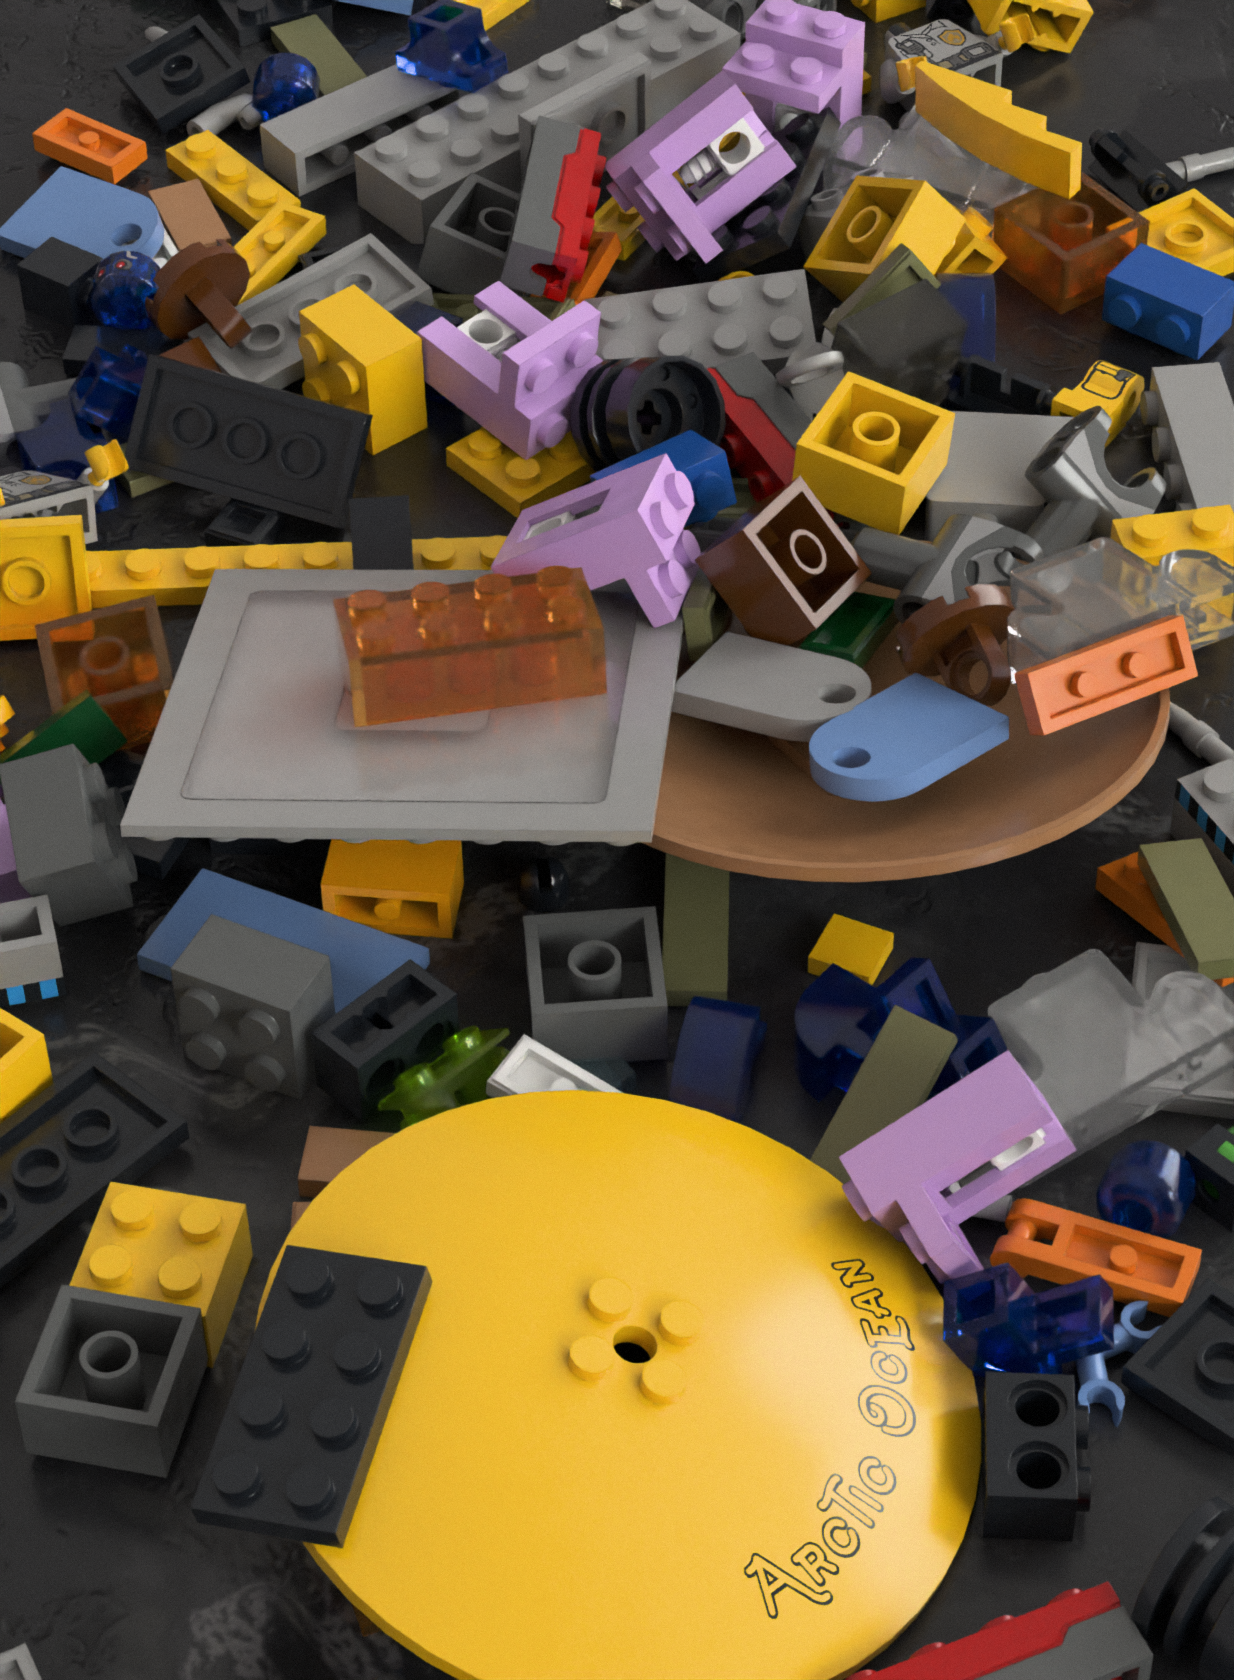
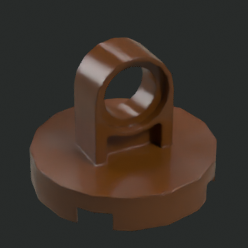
[145,239,253,349]
[895,584,1018,706]

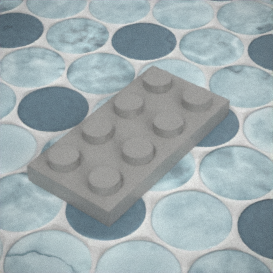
[188,233,434,389]
[585,269,816,374]

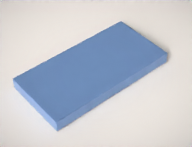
[137,868,430,1014]

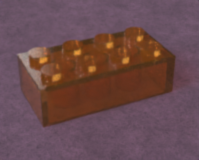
[333,566,607,727]

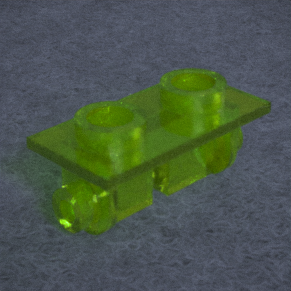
[377,1025,511,1130]

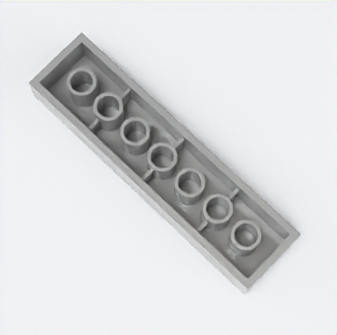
[354,0,741,244]

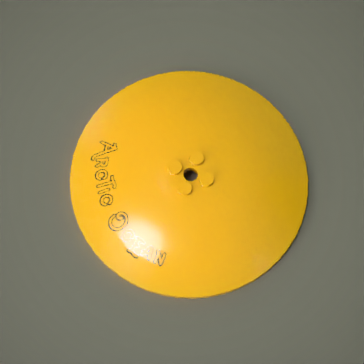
[254,1090,981,1680]

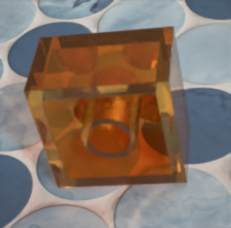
[992,171,1150,314]
[35,595,176,749]

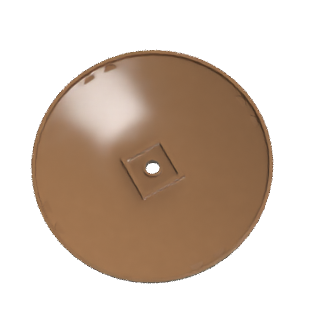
[641,540,1170,882]

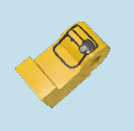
[1051,360,1144,448]

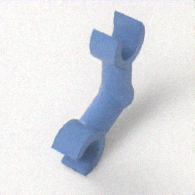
[1071,1300,1162,1427]

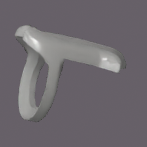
[776,342,845,421]

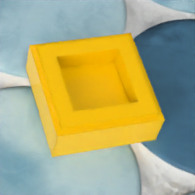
[808,913,894,993]

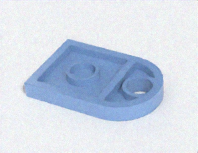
[0,166,164,281]
[809,672,1009,802]

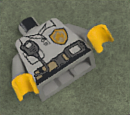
[879,13,1036,125]
[0,439,129,544]

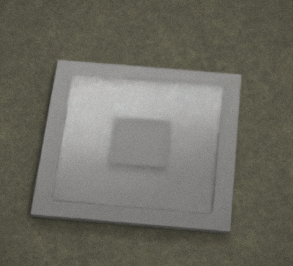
[120,569,689,846]

